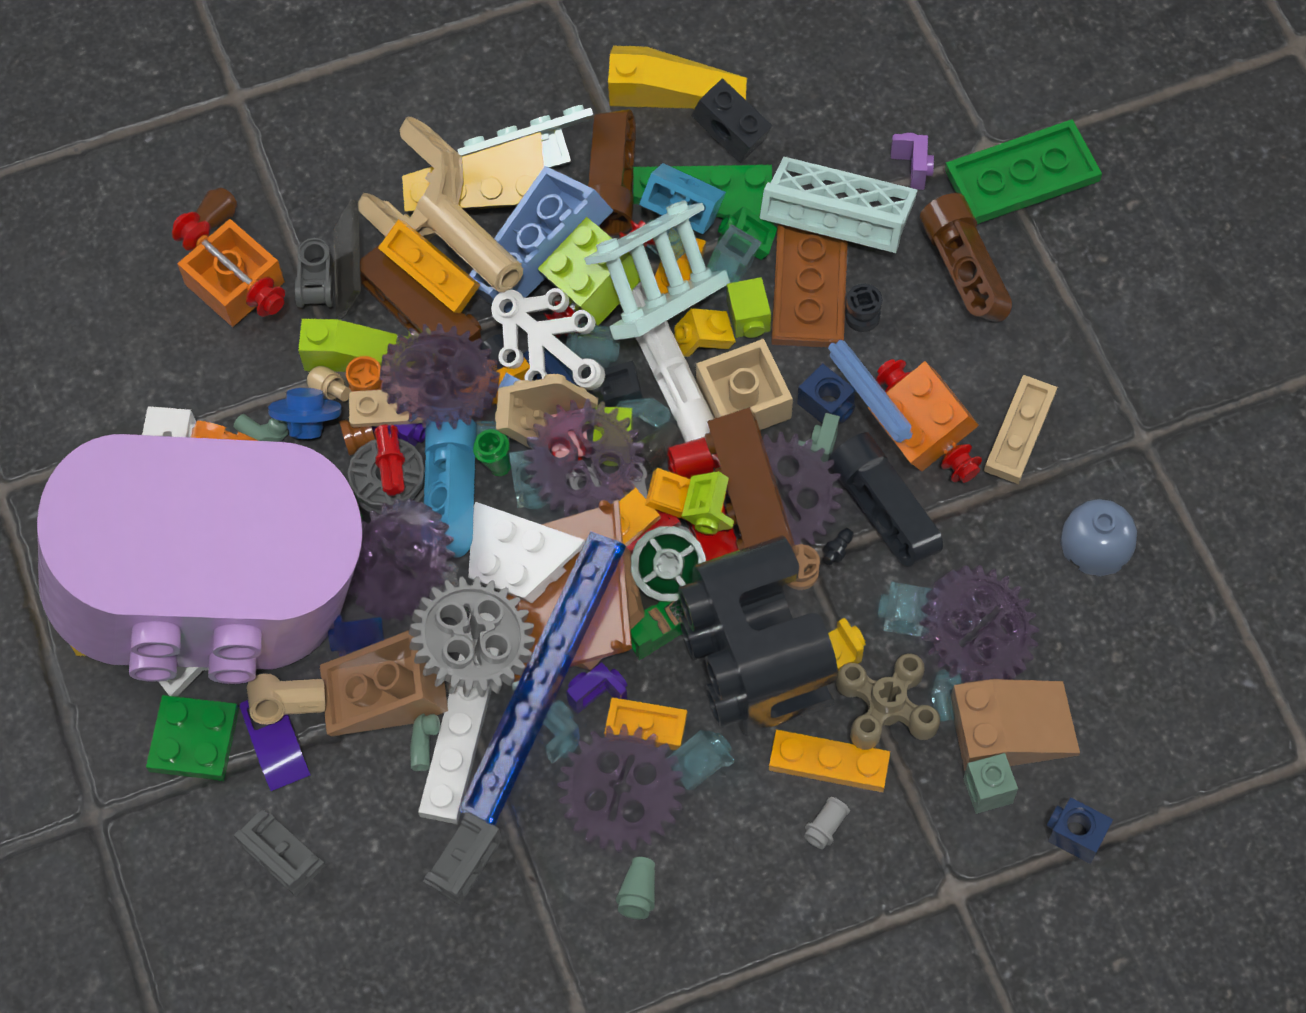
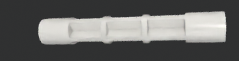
[620,253,715,442]

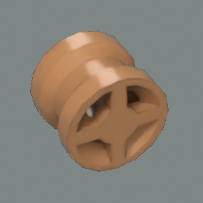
[787,544,820,590]

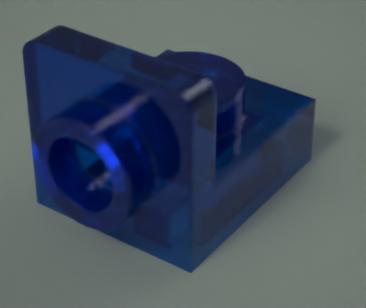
[328,615,385,657]

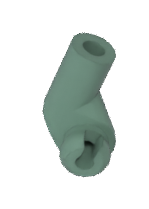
[233,414,288,442]
[410,713,441,771]

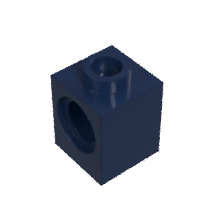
[797,363,856,424]
[1047,797,1113,864]

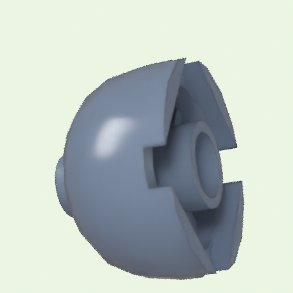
[1060,499,1137,576]

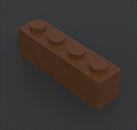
[354,244,482,370]
[705,407,798,556]

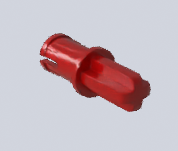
[374,424,405,496]

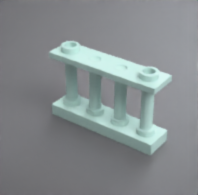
[584,201,730,340]

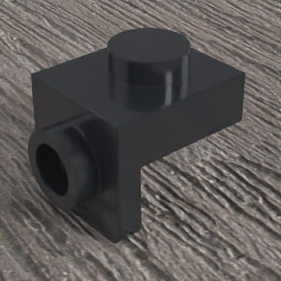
[584,360,643,407]

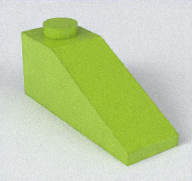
[298,319,414,373]

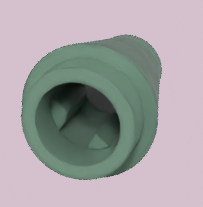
[616,857,655,919]

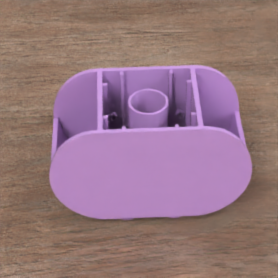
[37,434,362,684]

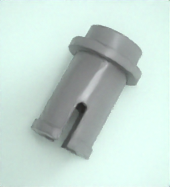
[804,797,850,849]

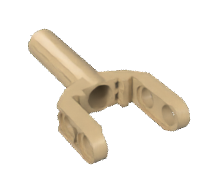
[356,117,524,292]

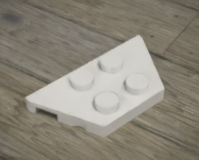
[468,502,591,603]

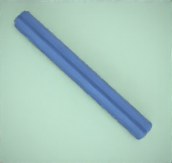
[828,340,913,443]

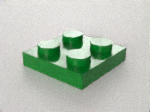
[146,695,239,781]

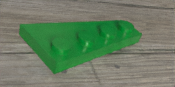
[633,165,774,225]

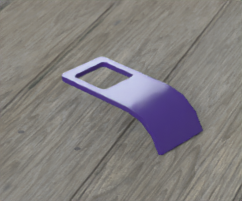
[239,700,310,791]

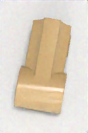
[247,674,325,725]

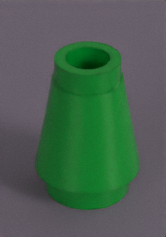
[473,429,511,476]

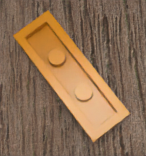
[378,219,480,313]
[769,730,891,792]

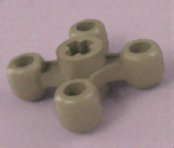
[836,653,940,750]

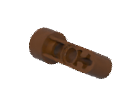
[588,109,636,236]
[920,193,1012,322]

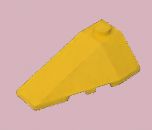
[608,46,747,109]

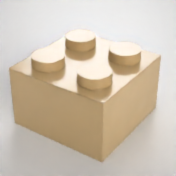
[696,339,793,430]

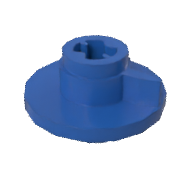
[268,388,342,439]

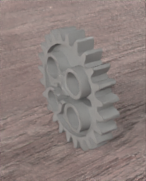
[409,576,535,697]

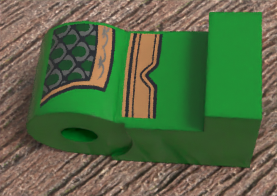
[631,600,685,661]

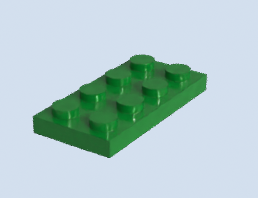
[945,119,1102,224]

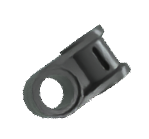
[295,238,335,308]

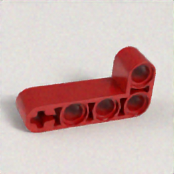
[667,437,739,561]

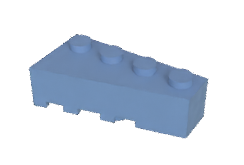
[469,166,614,313]

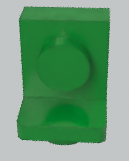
[717,206,777,260]

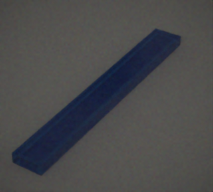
[458,531,626,826]

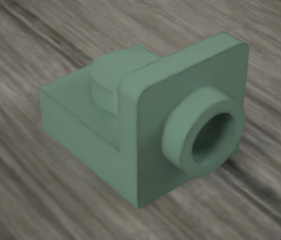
[792,413,840,470]

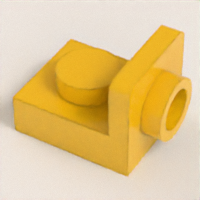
[828,618,866,671]

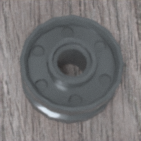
[347,439,425,521]

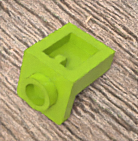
[682,471,734,534]

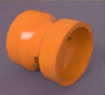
[346,356,386,392]

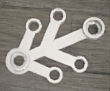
[491,288,605,390]

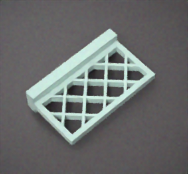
[760,157,917,253]

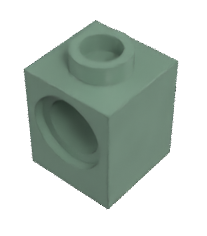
[963,753,1018,814]

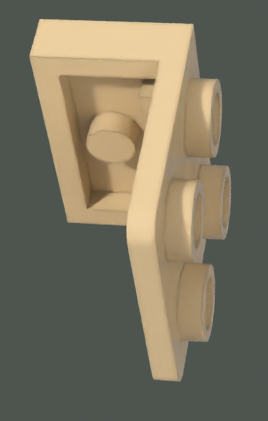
[495,374,598,453]

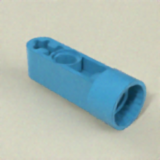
[423,414,477,558]

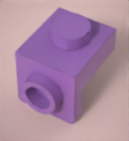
[891,133,934,190]

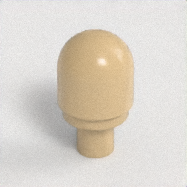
[307,366,351,401]

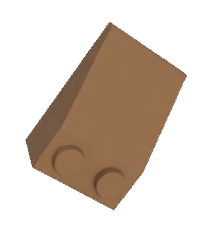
[320,630,448,736]
[950,679,1080,771]

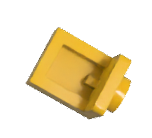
[674,308,736,357]

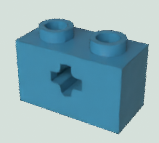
[639,163,726,234]

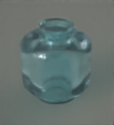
[566,323,620,370]

